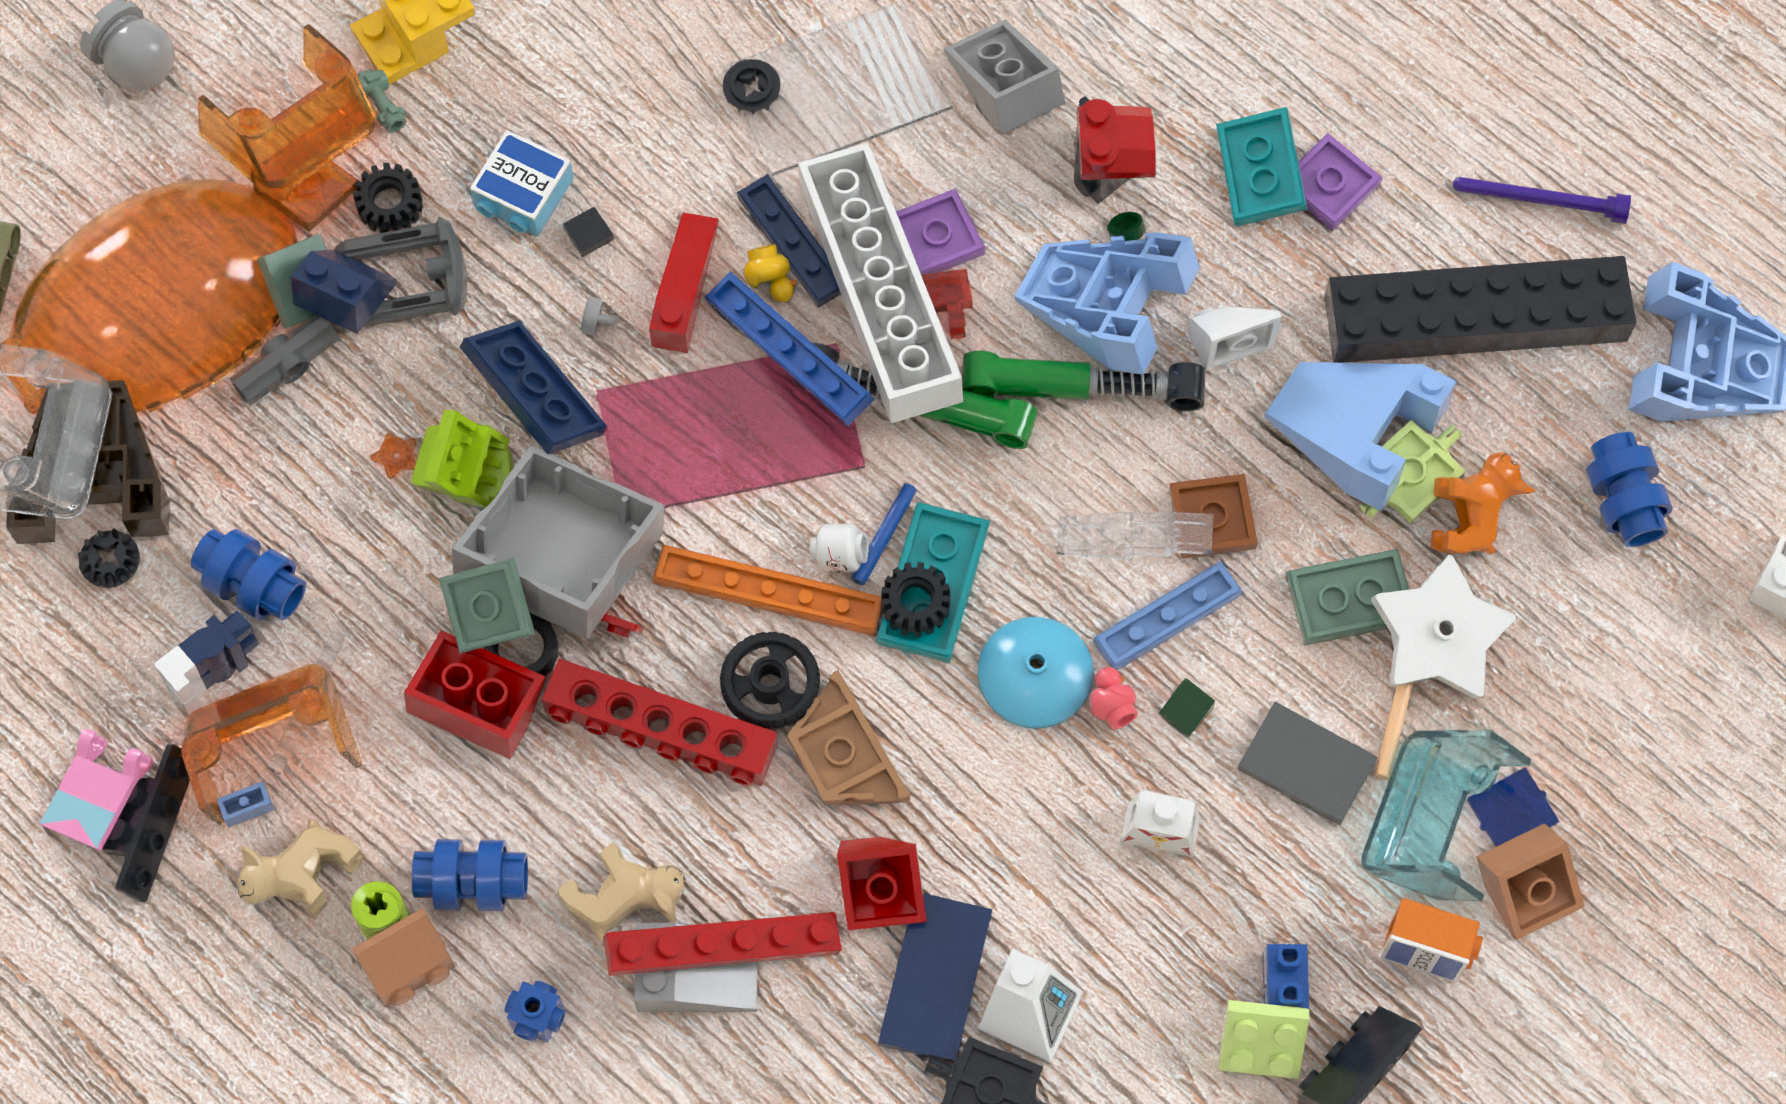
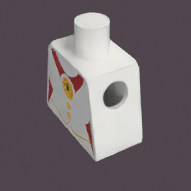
[1120,791,1200,857]

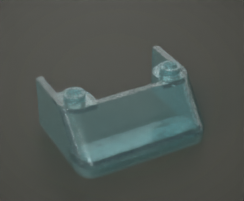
[1361,730,1532,902]

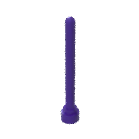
[1453,177,1631,224]

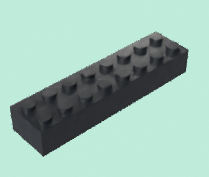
[1324,256,1636,363]

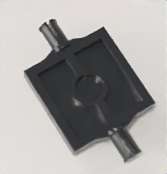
[924,1037,1047,1104]

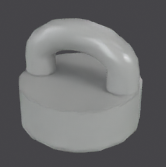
[581,297,617,336]

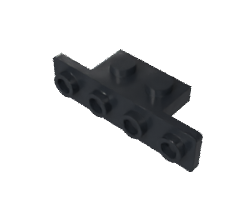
[102,744,197,902]

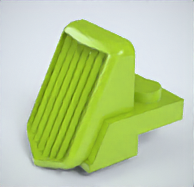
[412,409,514,508]

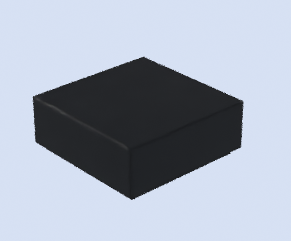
[563,206,614,257]

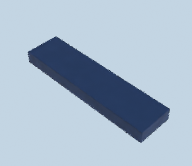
[737,174,841,308]

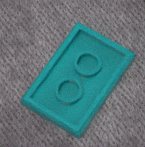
[1216,107,1308,227]

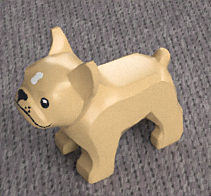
[238,819,362,917]
[558,842,685,941]

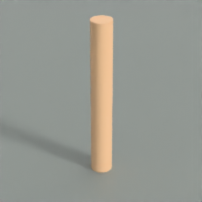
[1374,683,1413,780]

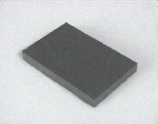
[1237,702,1378,825]

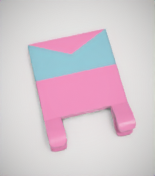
[39,729,153,851]

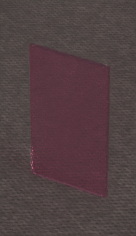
[596,343,865,508]

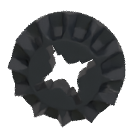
[723,59,781,115]
[78,528,140,588]

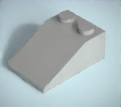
[944,19,1065,134]
[634,923,757,1012]

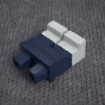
[153,610,259,716]

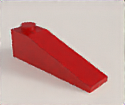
[649,212,719,353]

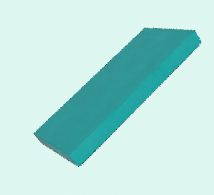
[876,502,990,663]

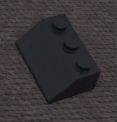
[1298,1006,1422,1104]

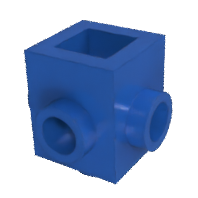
[504,981,566,1043]

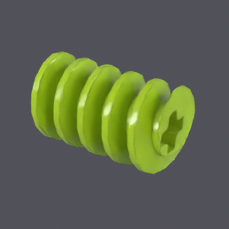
[351,881,410,939]

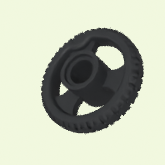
[720,632,820,729]

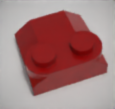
[1076,99,1156,180]

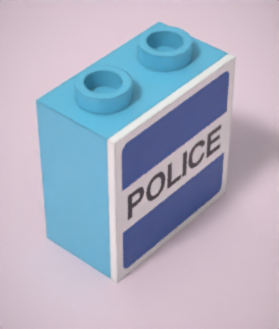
[470,130,574,237]

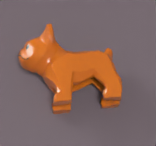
[1430,452,1534,555]

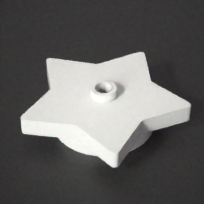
[1371,555,1516,699]

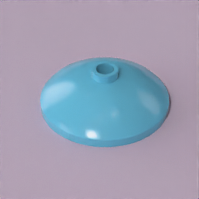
[978,617,1093,729]

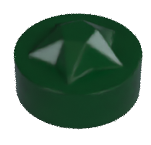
[1107,212,1146,241]

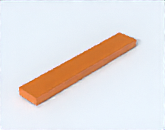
[653,544,882,636]

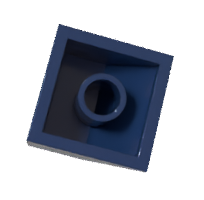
[291,250,397,334]

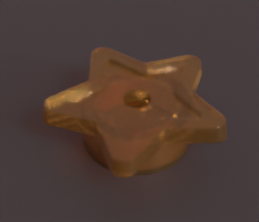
[370,433,417,479]

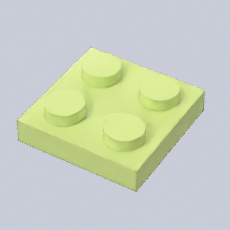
[1219,1000,1309,1079]

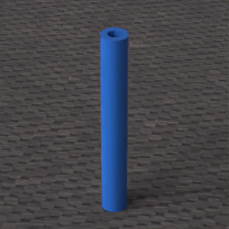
[851,483,917,586]

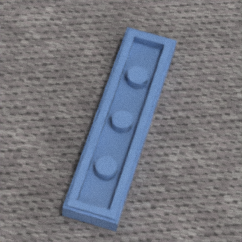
[1093,561,1242,671]

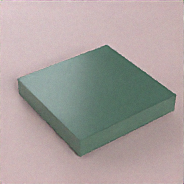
[439,558,535,653]

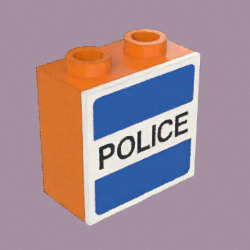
[1380,898,1483,982]

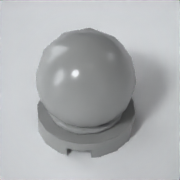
[80,0,175,90]

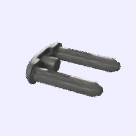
[334,217,467,327]

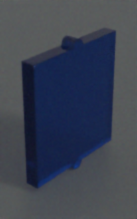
[1467,767,1560,847]

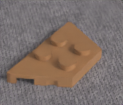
[787,670,910,805]

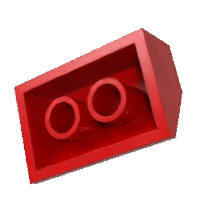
[404,630,545,759]

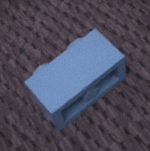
[217,781,275,828]

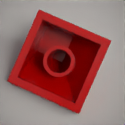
[837,837,927,930]

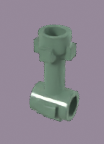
[352,69,406,133]

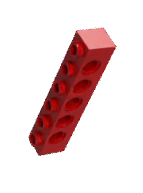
[542,658,778,786]

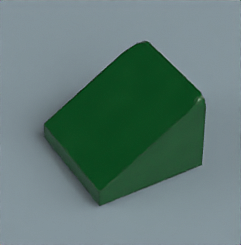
[1159,678,1215,737]

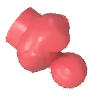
[1090,667,1138,730]

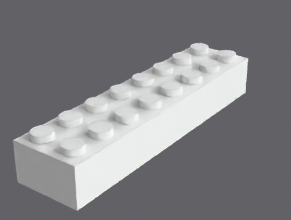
[798,143,963,423]

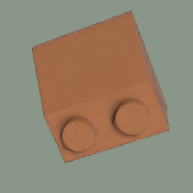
[1476,823,1585,940]
[352,908,455,1007]

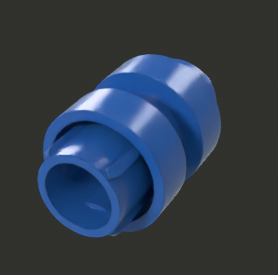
[1586,432,1673,547]
[191,529,306,621]
[412,839,528,912]

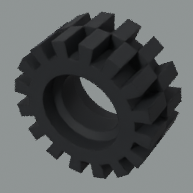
[353,163,423,233]
[881,562,951,637]

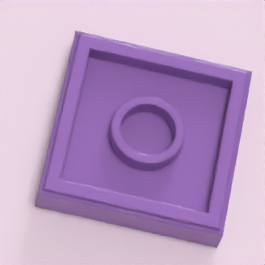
[1299,133,1383,231]
[896,188,986,279]

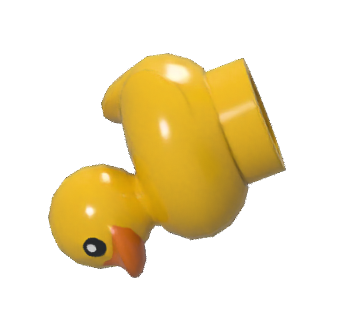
[743,244,798,303]

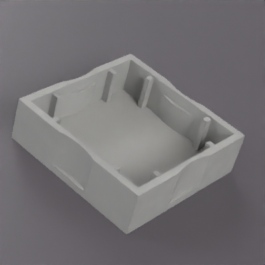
[452,445,664,639]

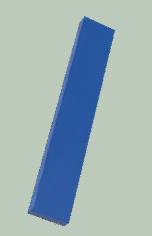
[704,272,875,426]

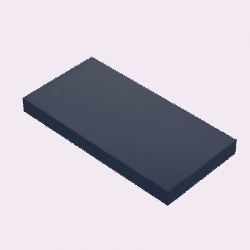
[459,320,608,455]
[878,893,993,1063]

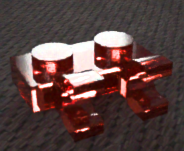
[921,269,972,339]

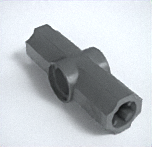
[229,315,340,406]

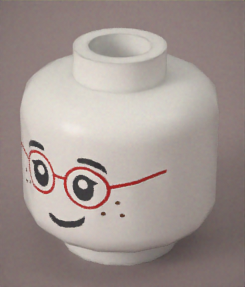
[810,524,869,573]

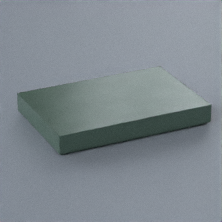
[1286,549,1409,646]

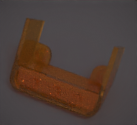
[198,24,376,196]
[181,664,363,824]

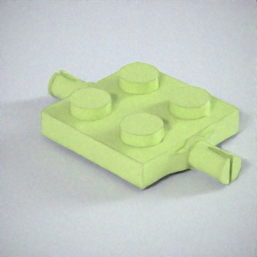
[1360,420,1465,524]

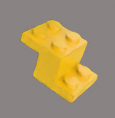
[350,0,476,85]

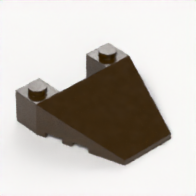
[6,380,170,544]

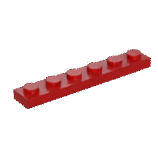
[603,912,842,976]

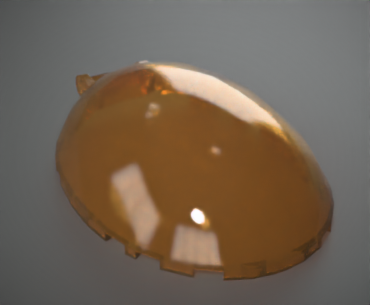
[0,179,298,414]

